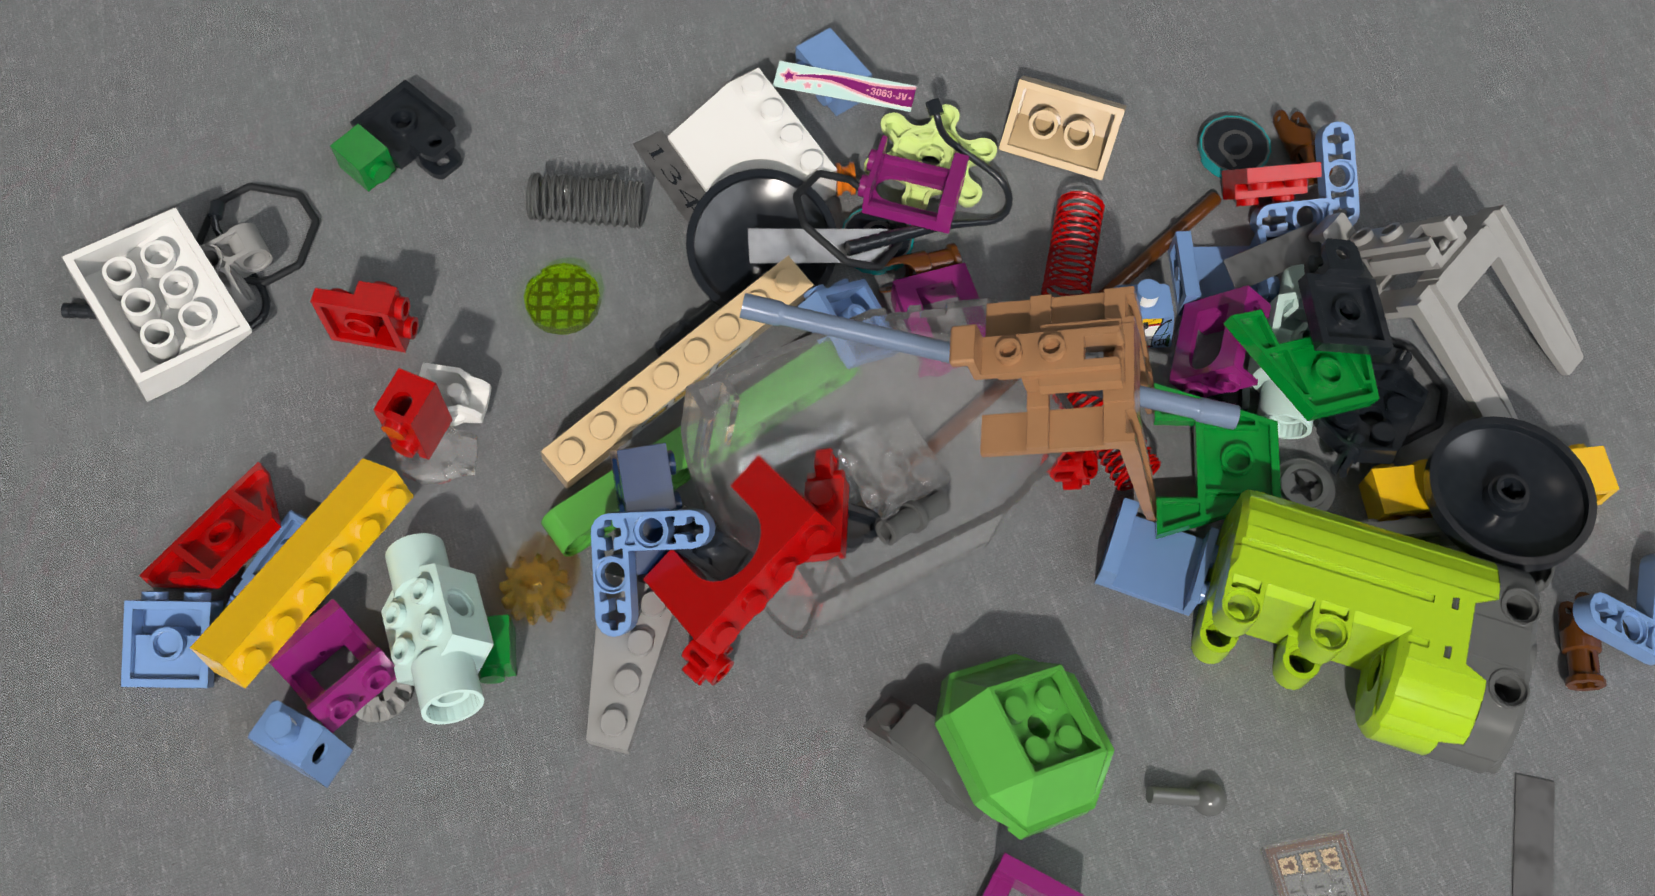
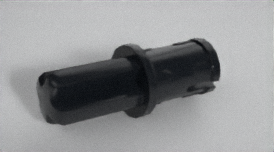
[654,302,720,357]

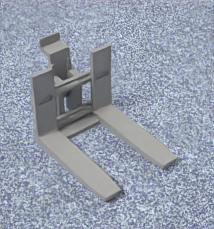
[1308,205,1583,419]

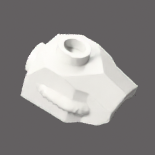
[419,362,492,426]

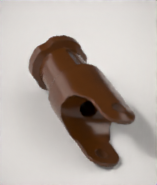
[1273,110,1333,186]
[879,243,962,293]
[1558,592,1607,691]

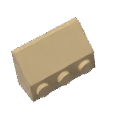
[998,76,1127,180]

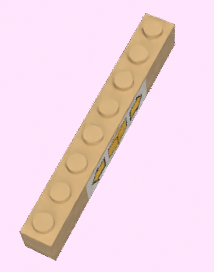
[541,255,813,489]

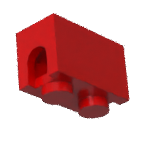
[373,368,453,460]

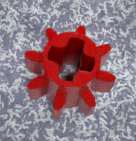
[1048,450,1098,490]
[681,639,734,686]

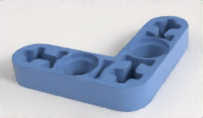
[1250,121,1360,238]
[591,509,716,637]
[1573,553,1655,665]

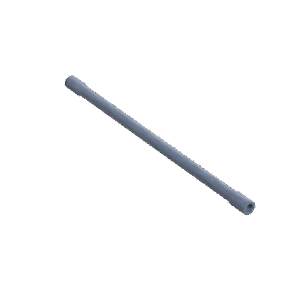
[740,293,1240,430]

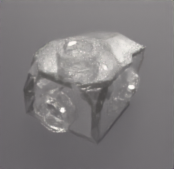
[396,426,479,484]

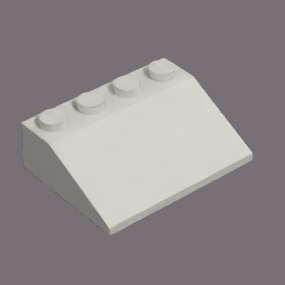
[668,68,837,201]
[62,207,253,402]

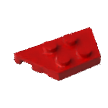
[139,462,281,589]

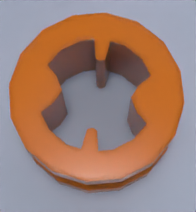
[835,162,856,196]

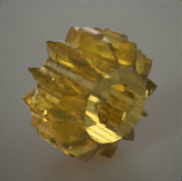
[499,552,572,626]

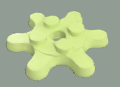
[864,104,997,210]

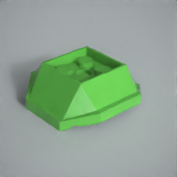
[935,654,1115,840]

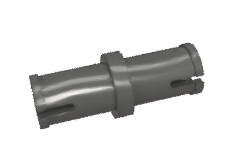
[876,489,951,546]

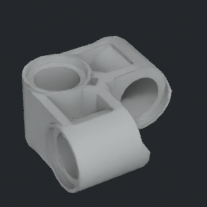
[200,223,273,311]

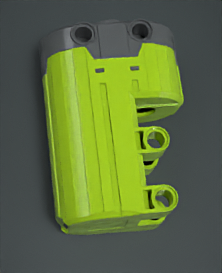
[1191,489,1541,774]

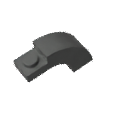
[863,696,985,822]

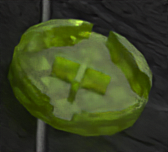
[524,263,601,335]

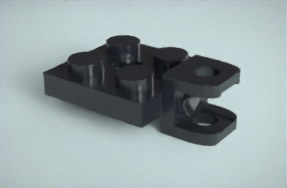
[350,79,463,180]
[1298,238,1394,356]

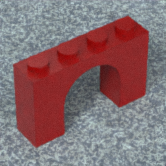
[643,455,836,655]

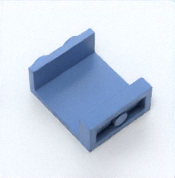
[1168,229,1280,316]
[1095,497,1219,616]

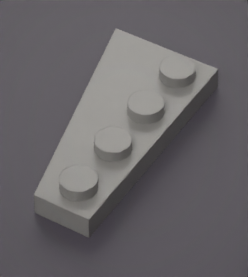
[586,573,675,755]

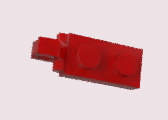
[804,448,849,563]

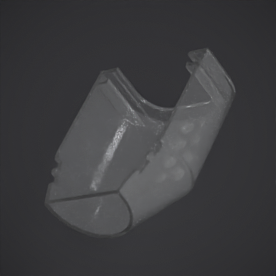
[681,297,1074,639]

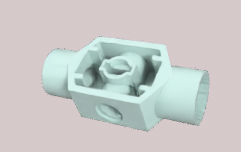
[1248,264,1320,439]
[381,533,494,724]

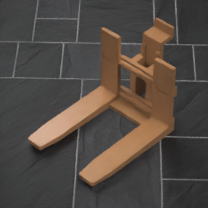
[949,286,1156,521]

